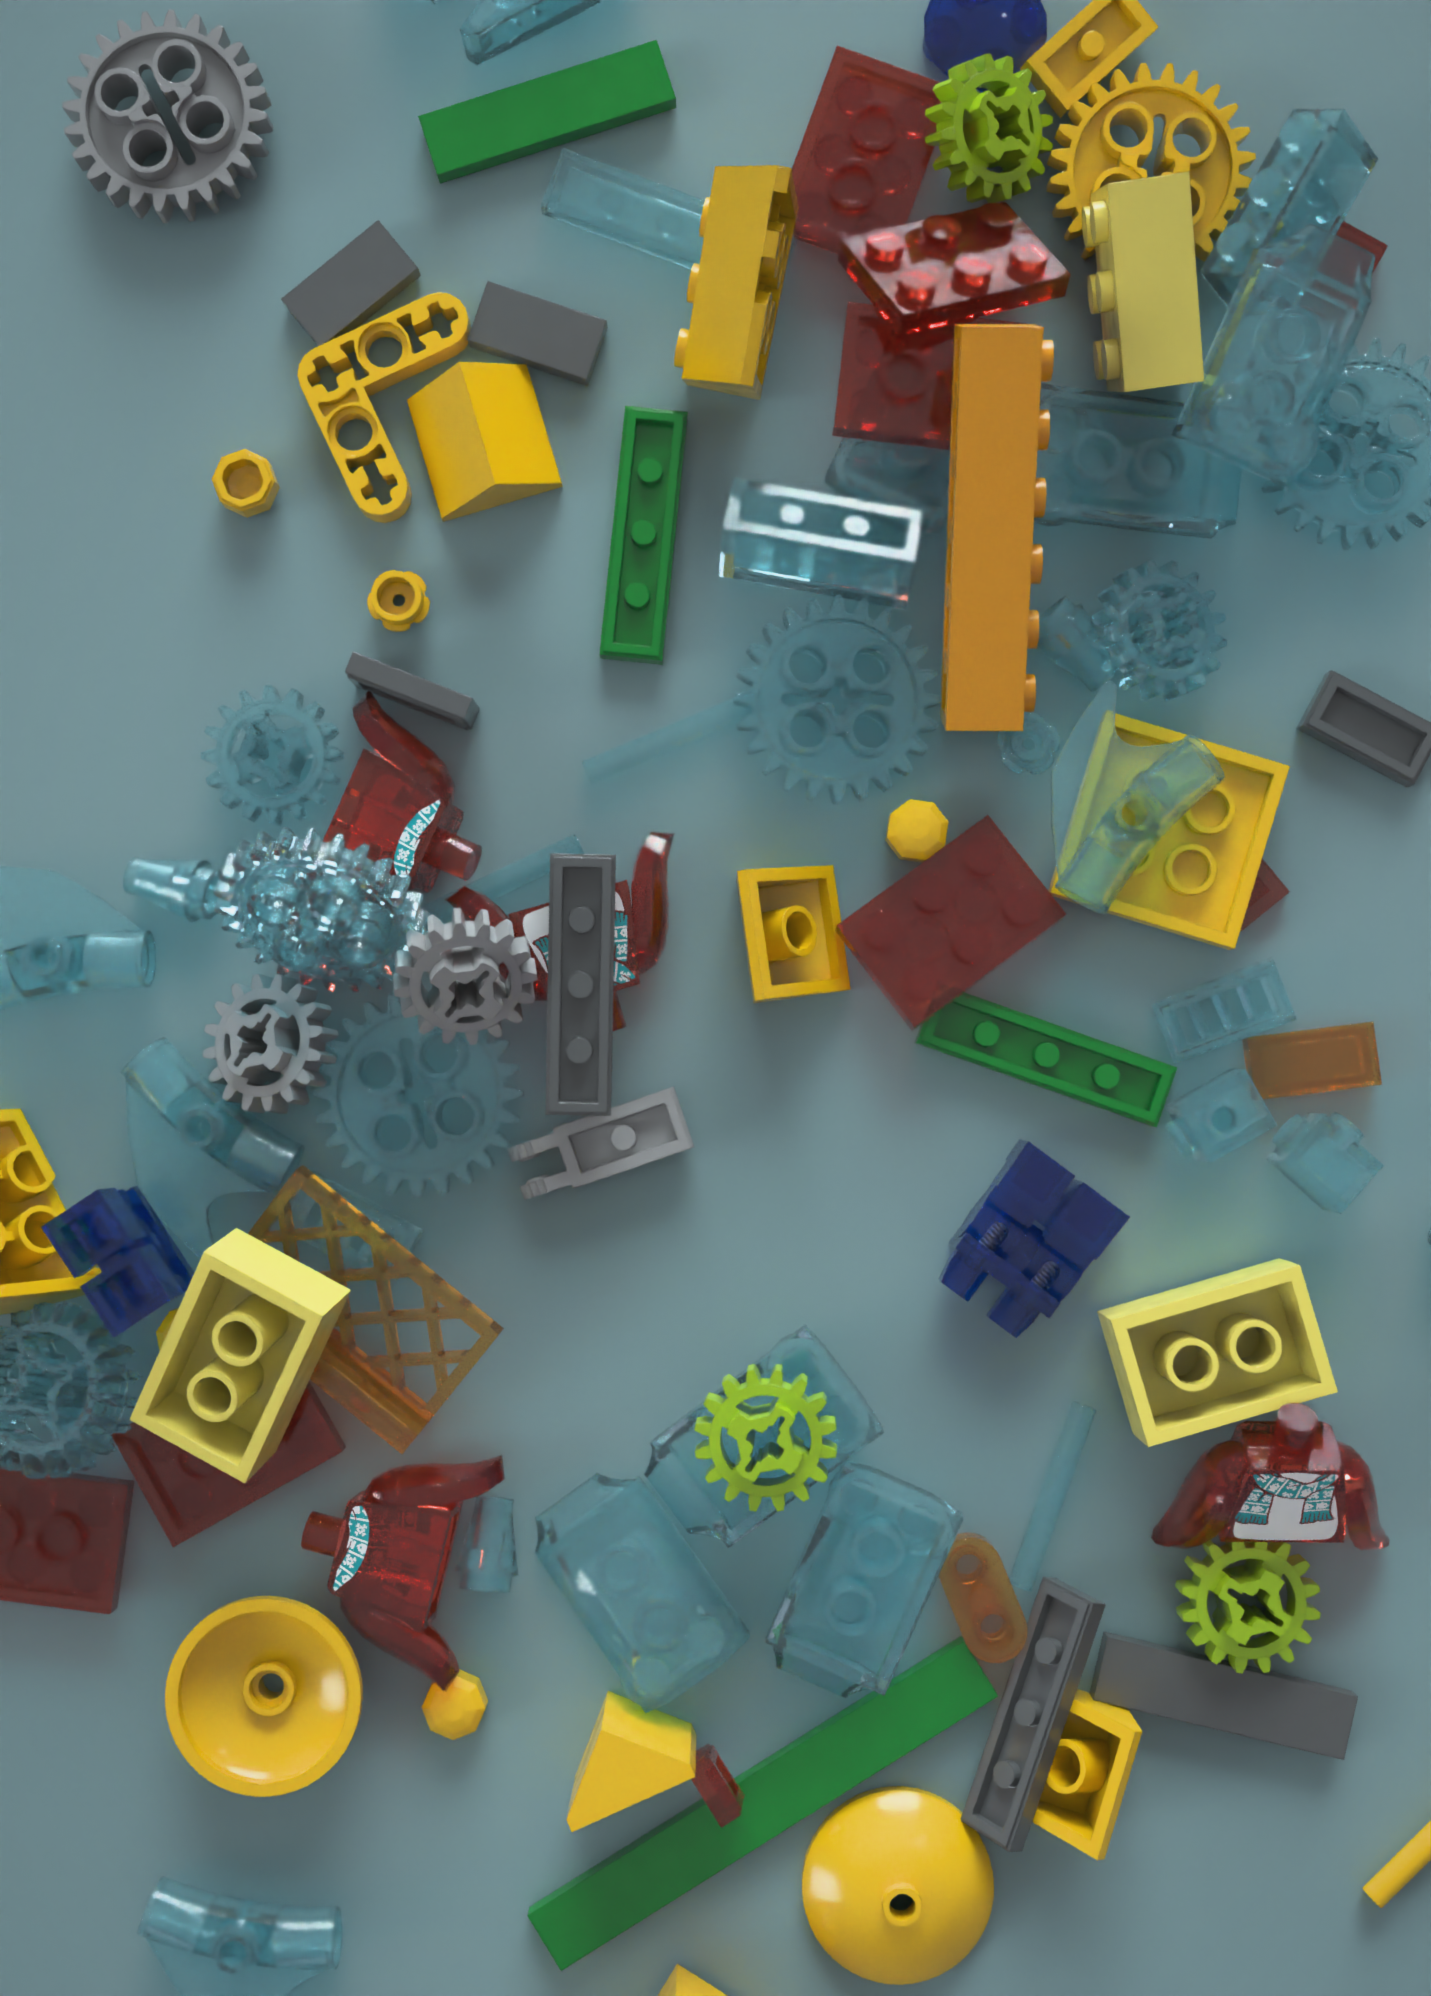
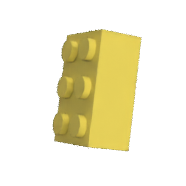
[1082,171,1204,392]
[129,1228,351,1483]
[1097,1258,1338,1447]

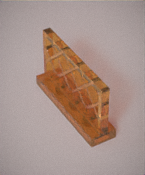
[248,1165,504,1454]

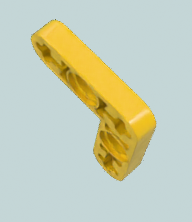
[297,292,471,523]

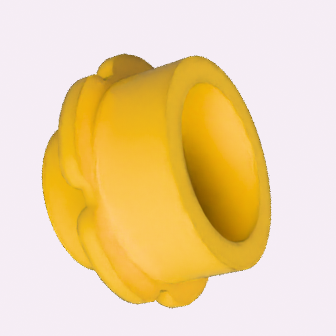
[367,570,430,632]

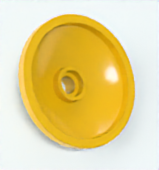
[165,1596,363,1797]
[802,1786,994,1985]

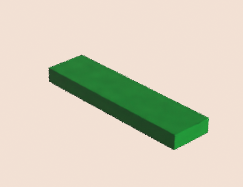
[418,40,676,184]
[599,406,688,665]
[915,983,1177,1128]

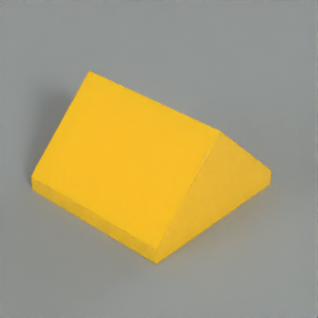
[407,362,563,522]
[736,865,851,1004]
[1032,1689,1143,1860]
[566,1691,697,1832]

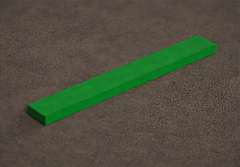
[527,1635,998,1971]

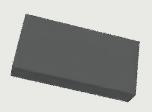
[281,220,421,346]
[467,281,608,386]
[345,652,480,730]
[1296,670,1431,787]

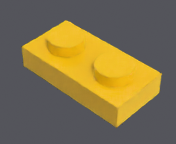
[1020,0,1158,118]

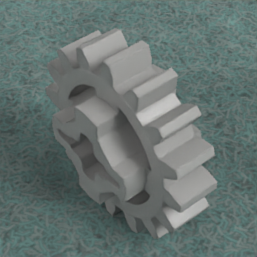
[393,907,538,1045]
[202,974,339,1114]

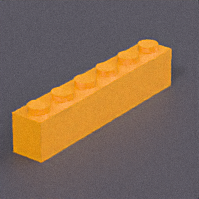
[940,324,1054,731]

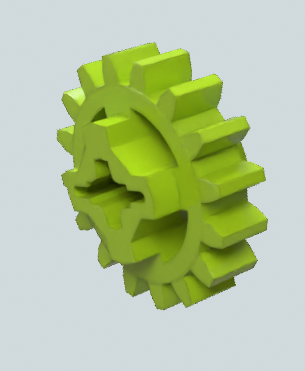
[925,53,1053,205]
[694,1364,837,1512]
[1175,1527,1321,1674]

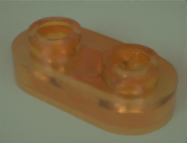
[936,1532,1028,1663]

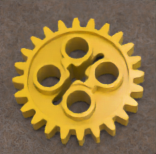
[1046,63,1256,262]

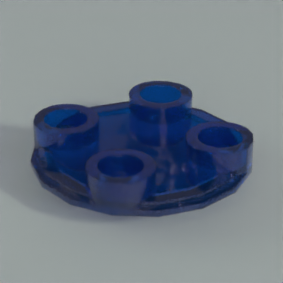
[923,0,1047,93]

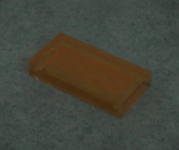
[1242,1021,1382,1100]

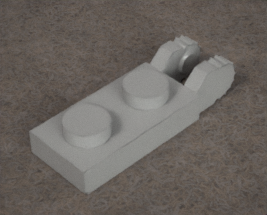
[507,1087,694,1200]

